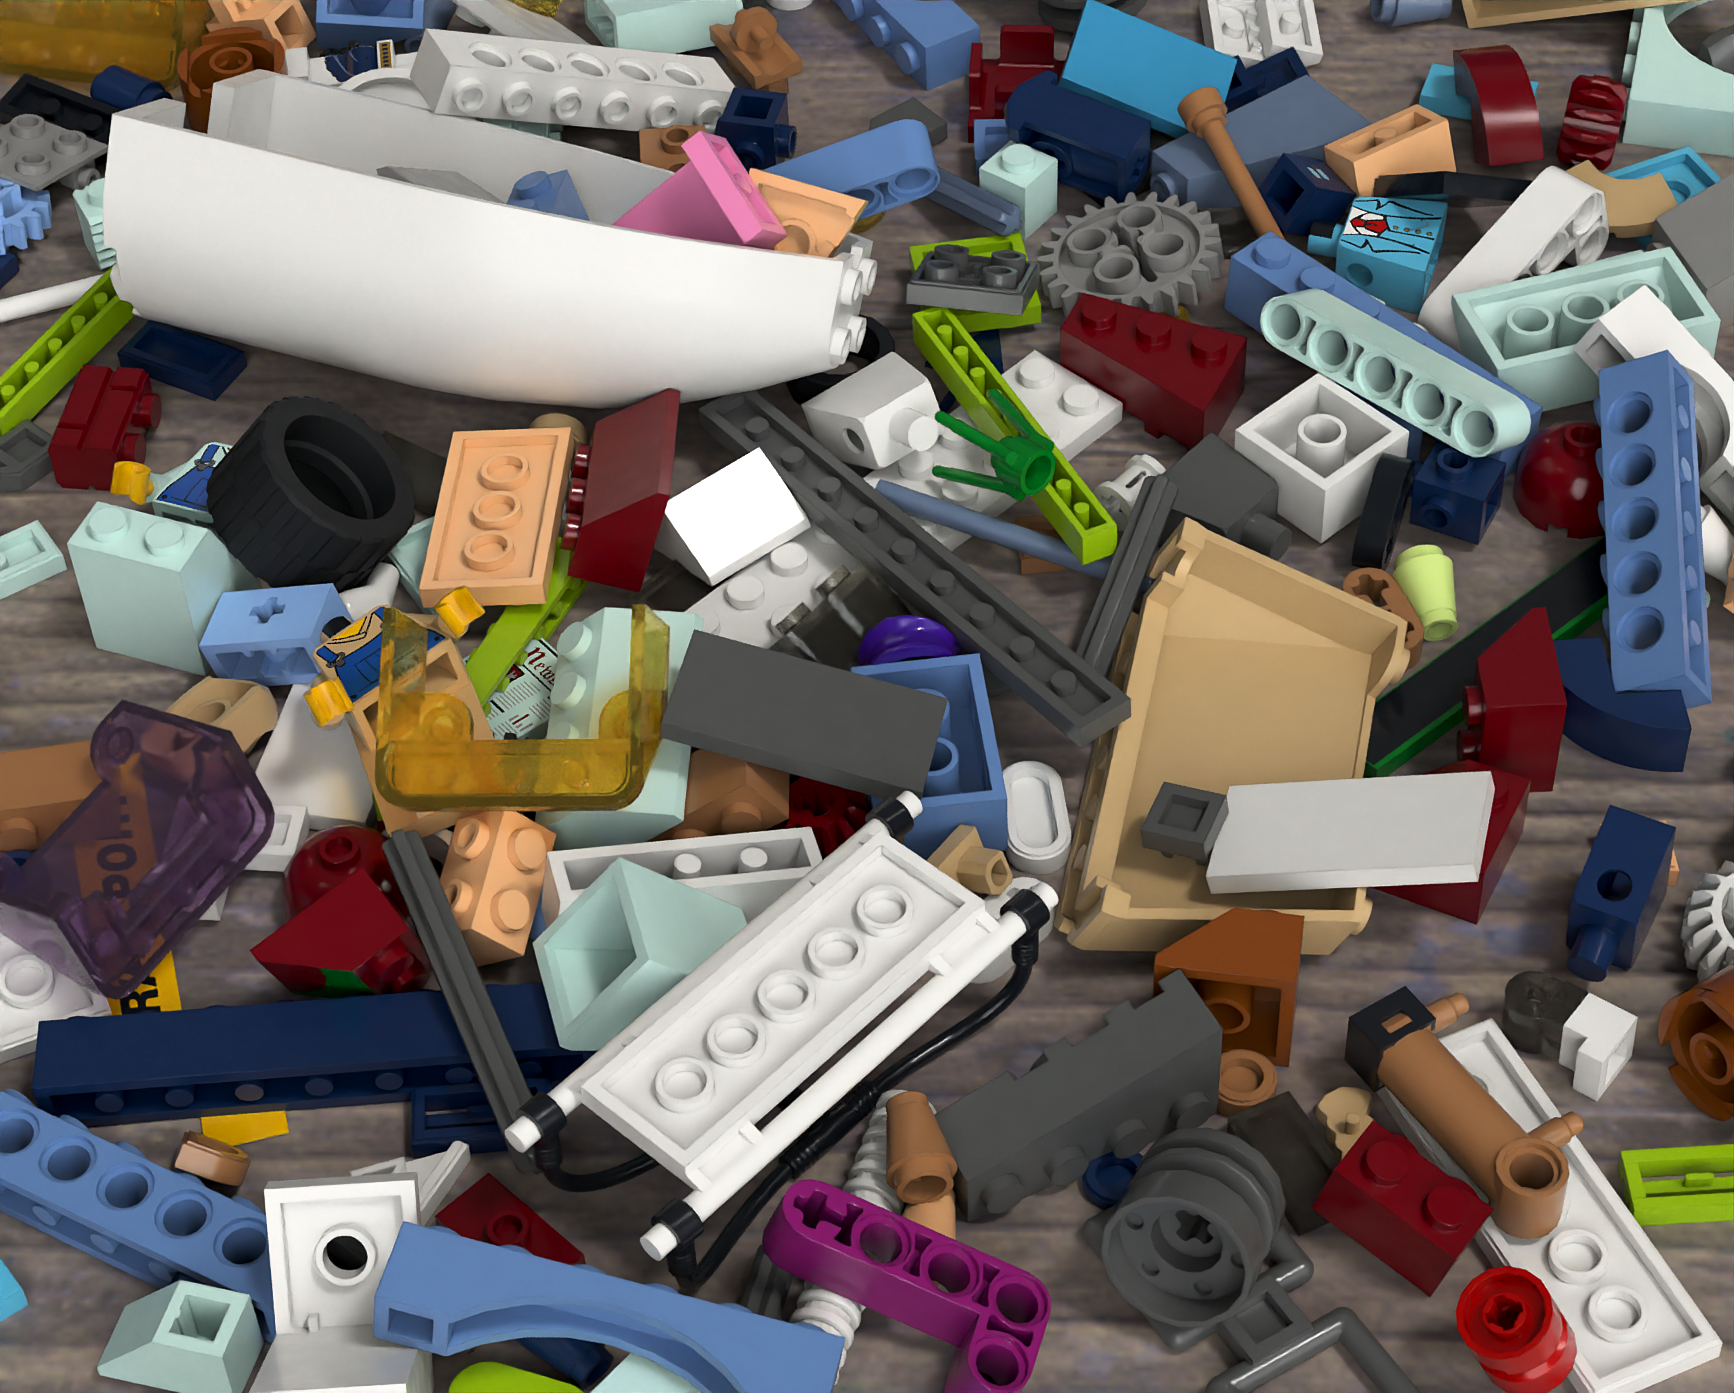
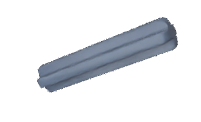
[924,166,1023,237]

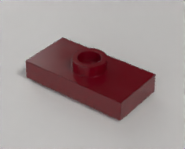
[435,1172,586,1265]

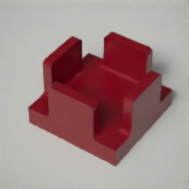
[968,25,1070,143]

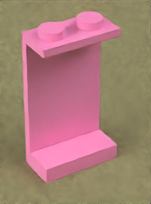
[612,130,788,250]

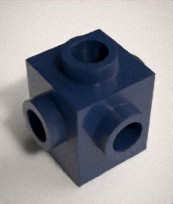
[715,87,797,174]
[1409,441,1506,545]

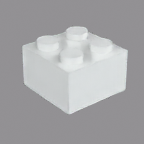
[1234,372,1409,543]

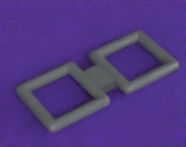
[1082,1203,1421,1393]

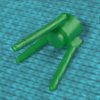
[932,388,1056,502]

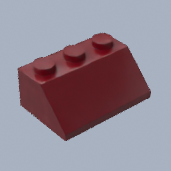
[560,389,680,593]

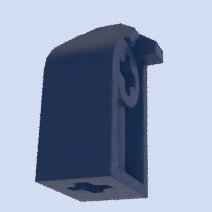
[1003,70,1151,204]

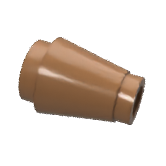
[886,1091,957,1204]

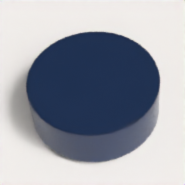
[1082,1151,1143,1210]

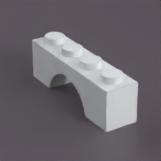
[1573,285,1734,526]

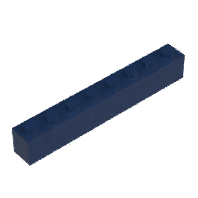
[32,982,597,1127]

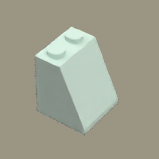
[67,501,262,676]
[532,857,747,1051]

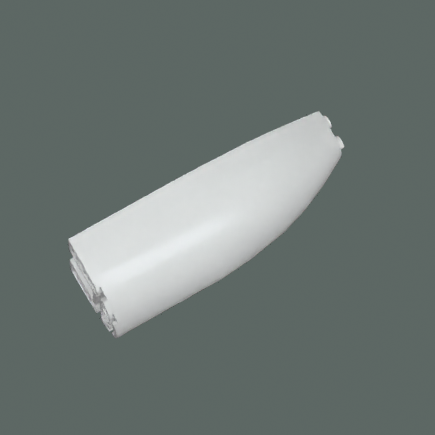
[103,69,877,409]

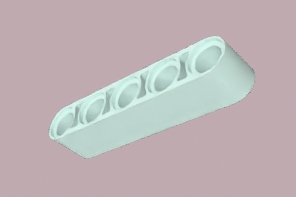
[1260,288,1531,457]

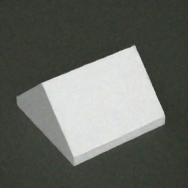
[654,447,811,586]

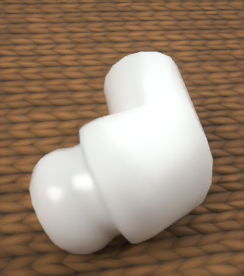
[339,562,400,621]

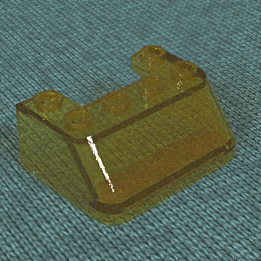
[0,0,215,91]

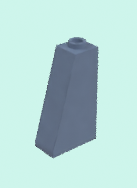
[1150,74,1372,216]

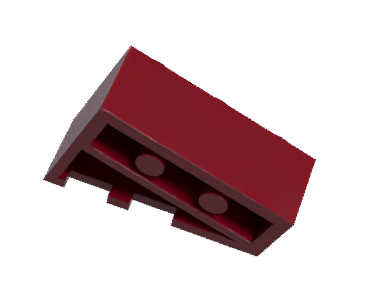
[1060,293,1247,452]

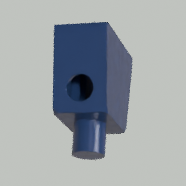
[1566,805,1676,982]

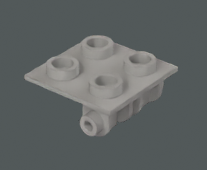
[0,114,108,192]

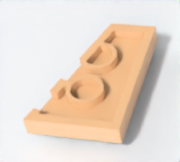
[749,168,869,258]

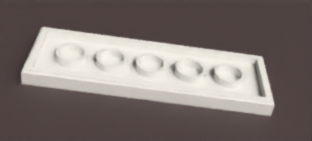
[1377,1018,1723,1393]

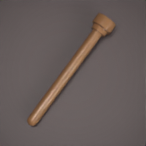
[1177,87,1286,241]

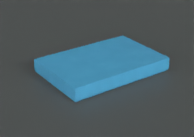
[1057,0,1238,138]

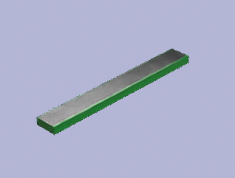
[1363,535,1609,778]

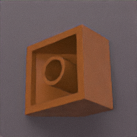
[1153,908,1305,1067]

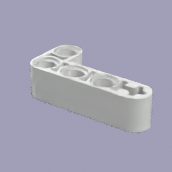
[1418,165,1609,354]

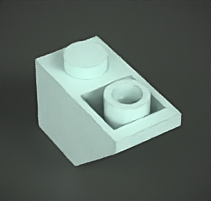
[97,1280,264,1393]

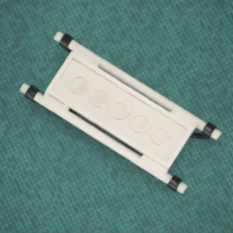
[504,791,1059,1291]

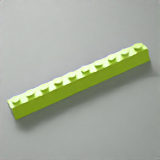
[0,265,135,437]
[912,306,1117,565]
[372,536,590,821]

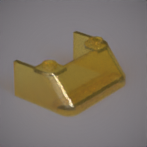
[375,604,670,812]

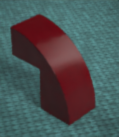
[1453,44,1544,166]

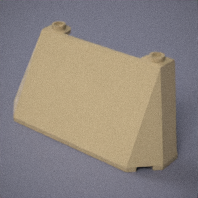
[1054,517,1410,955]

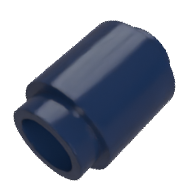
[90,65,173,110]

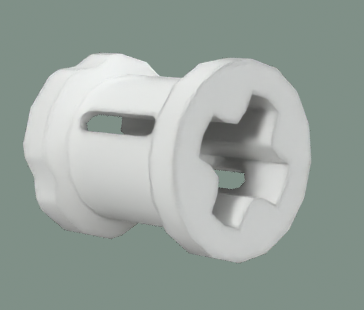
[1093,454,1166,532]

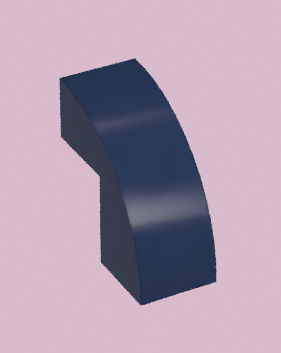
[1553,637,1692,772]

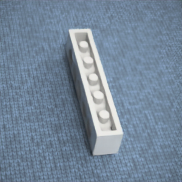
[409,28,735,135]

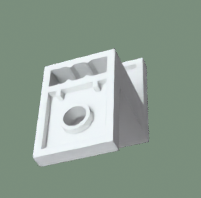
[249,1172,434,1393]

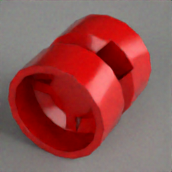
[1455,1266,1577,1393]

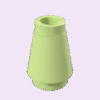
[1392,544,1458,641]

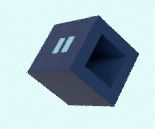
[1258,153,1357,237]

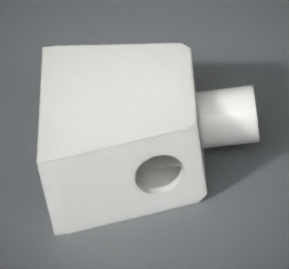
[801,352,945,470]

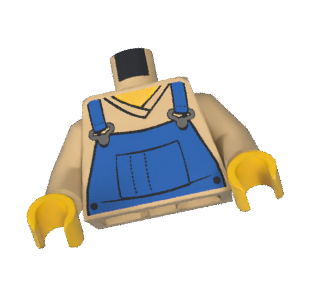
[303,585,485,752]

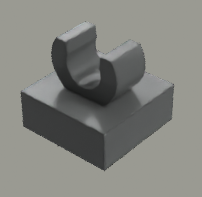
[1140,782,1229,866]

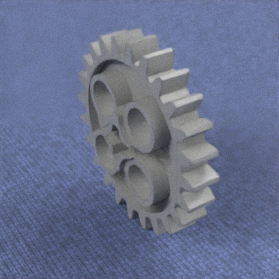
[1037,192,1224,318]

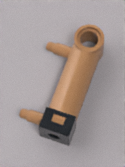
[1344,986,1584,1239]

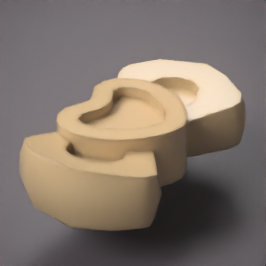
[1315,1086,1373,1162]

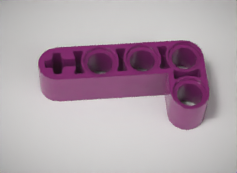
[762,1179,1051,1393]

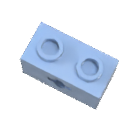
[199,583,354,686]

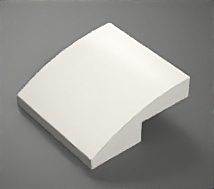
[1199,0,1323,69]

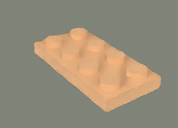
[419,427,575,608]

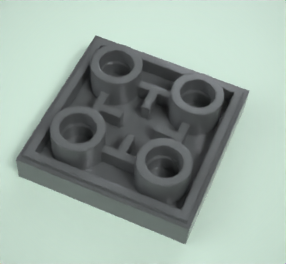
[906,244,1041,316]

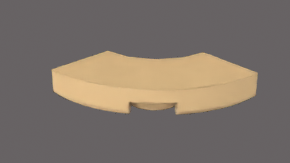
[1566,160,1678,238]

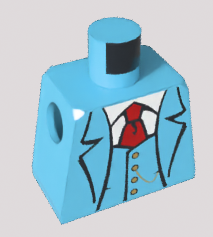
[1307,196,1448,315]

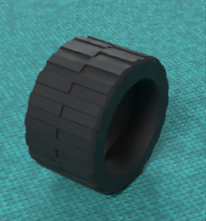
[206,396,417,594]

